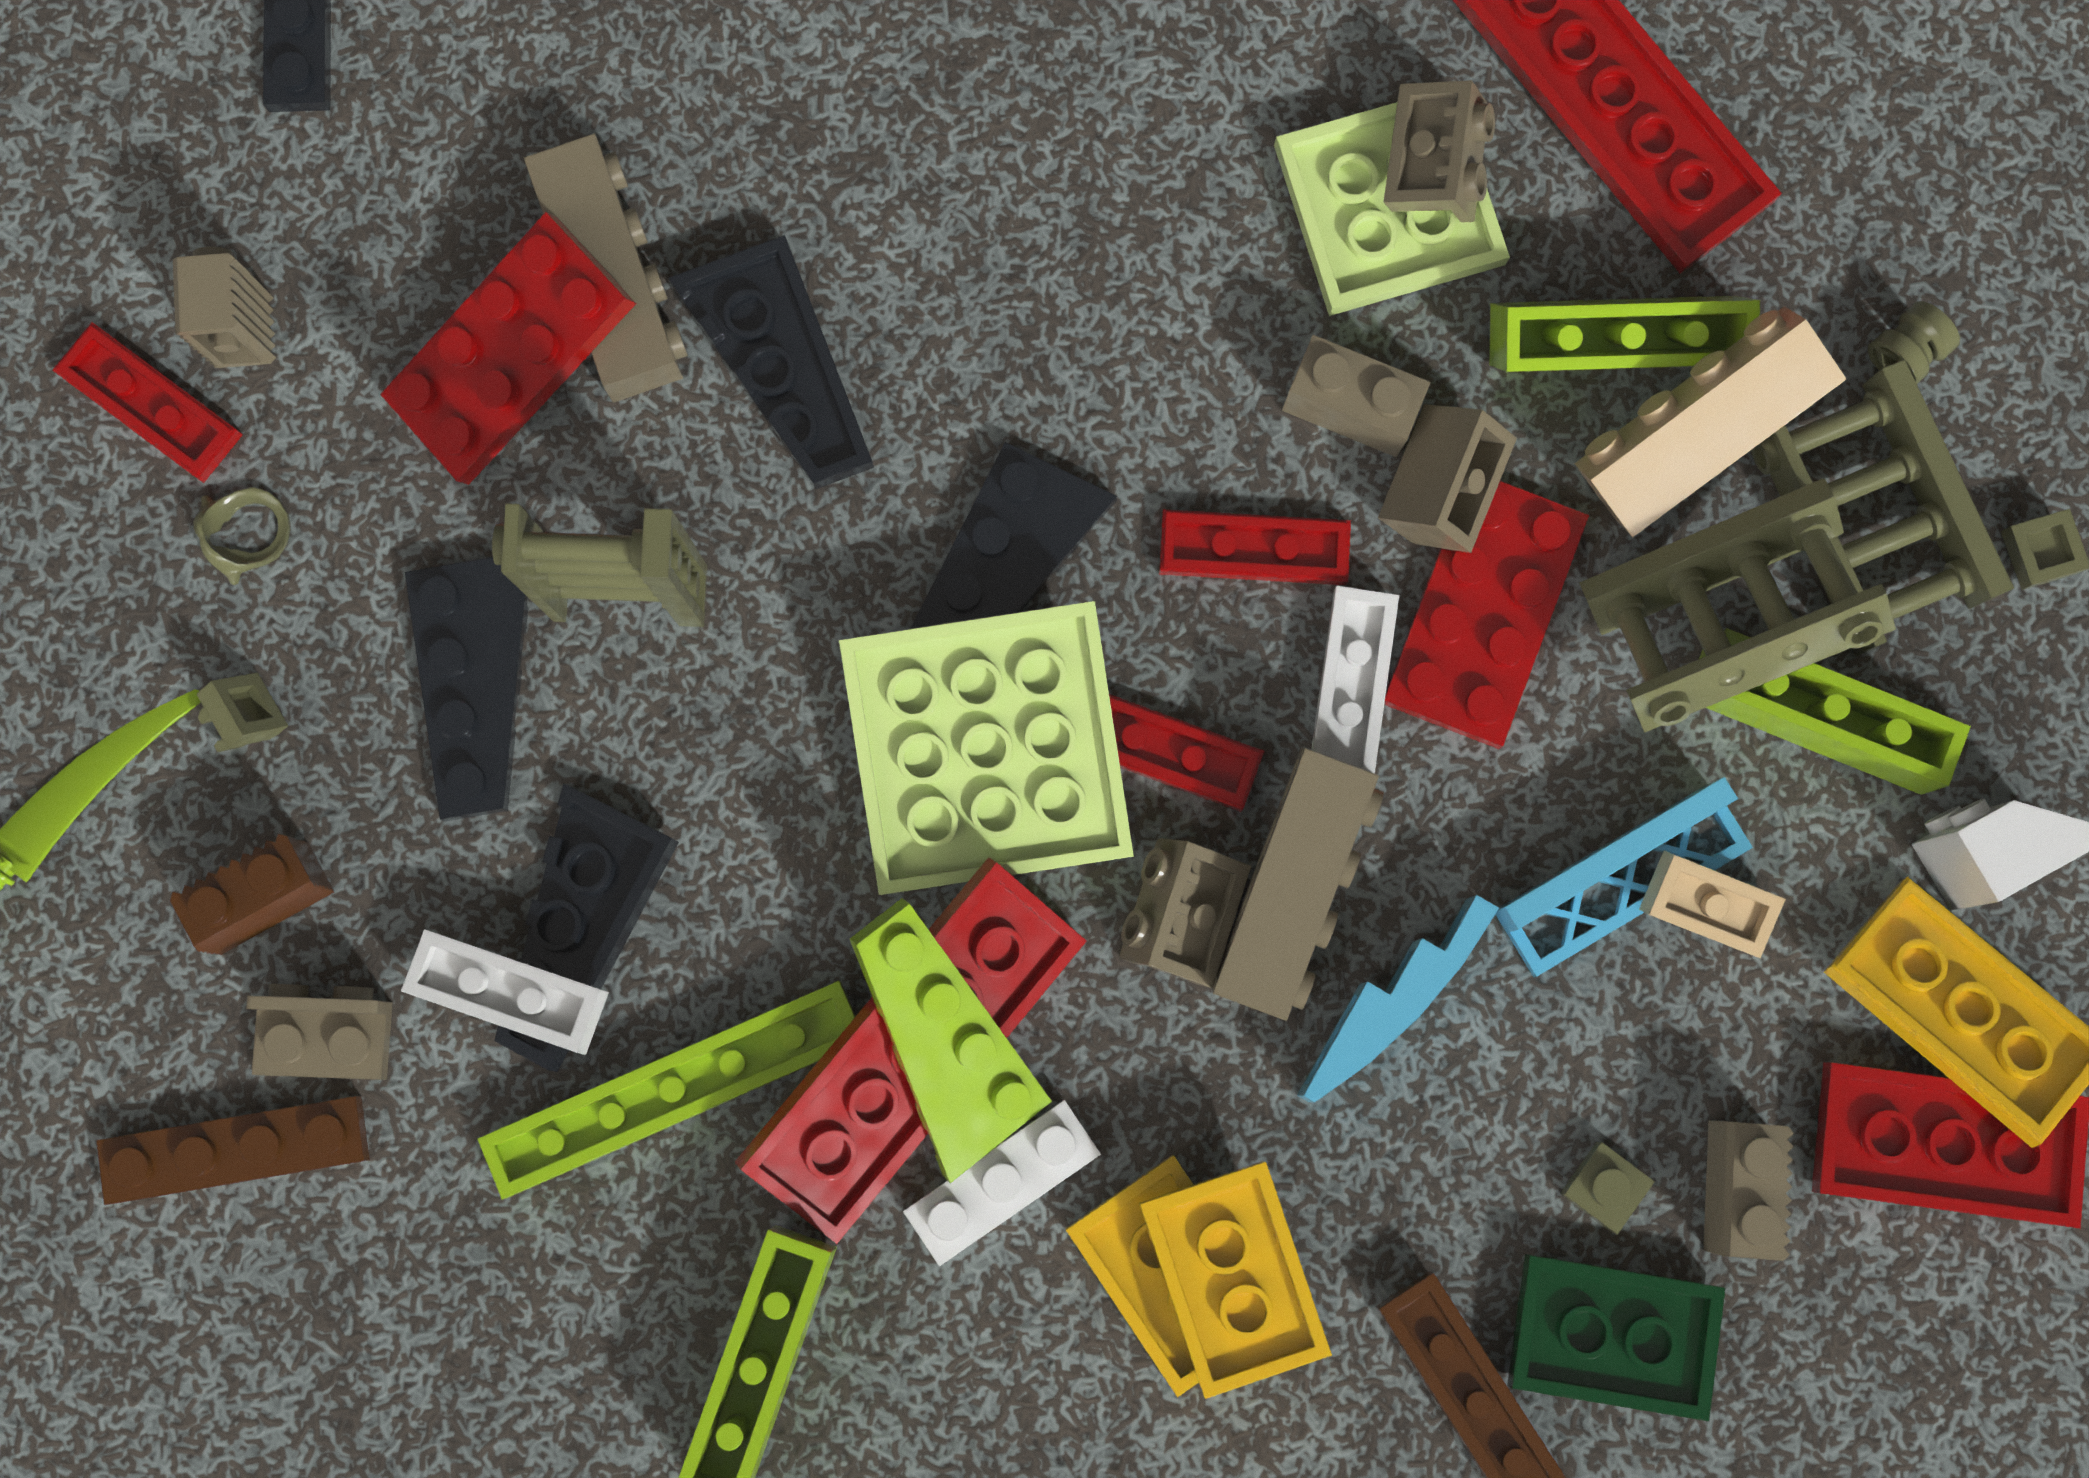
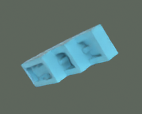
[1297,895,1499,1102]

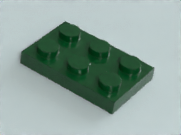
[1507,1254,1726,1421]

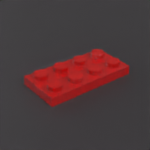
[380,212,637,485]
[1384,481,1589,749]
[1812,1062,2089,1229]

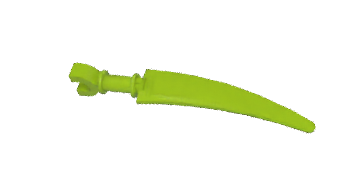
[0,689,201,891]

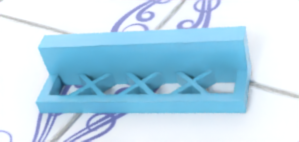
[1495,777,1753,977]

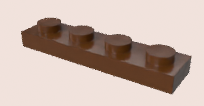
[96,1096,370,1205]
[1375,1271,1566,1478]

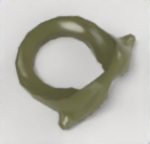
[193,487,291,585]

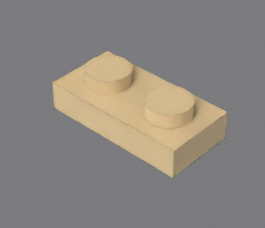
[1639,850,1786,958]

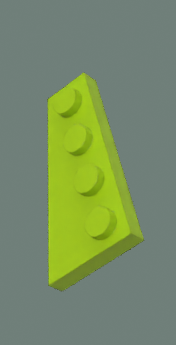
[850,898,1052,1184]

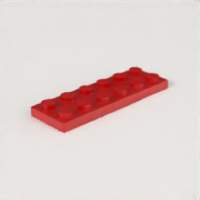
[1452,0,1782,274]
[735,857,1087,1244]

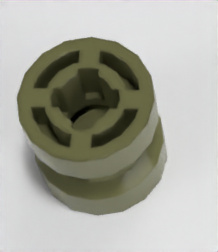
[1868,301,1960,384]

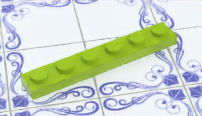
[478,981,856,1199]

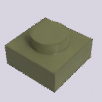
[2001,509,2089,590]
[1560,1141,1655,1235]

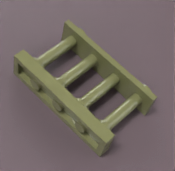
[1751,359,2014,657]
[1579,478,1896,733]
[492,504,707,627]

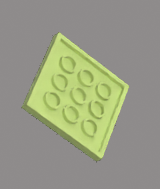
[839,601,1134,895]

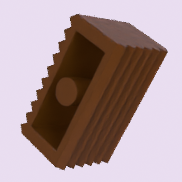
[170,834,334,955]

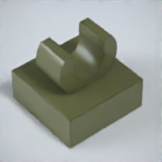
[197,672,288,752]

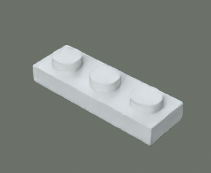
[1311,586,1399,774]
[401,929,609,1055]
[903,1100,1101,1267]

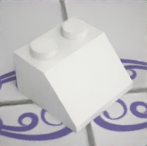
[1912,798,2089,911]

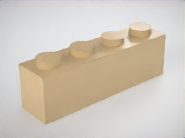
[1574,306,1846,538]

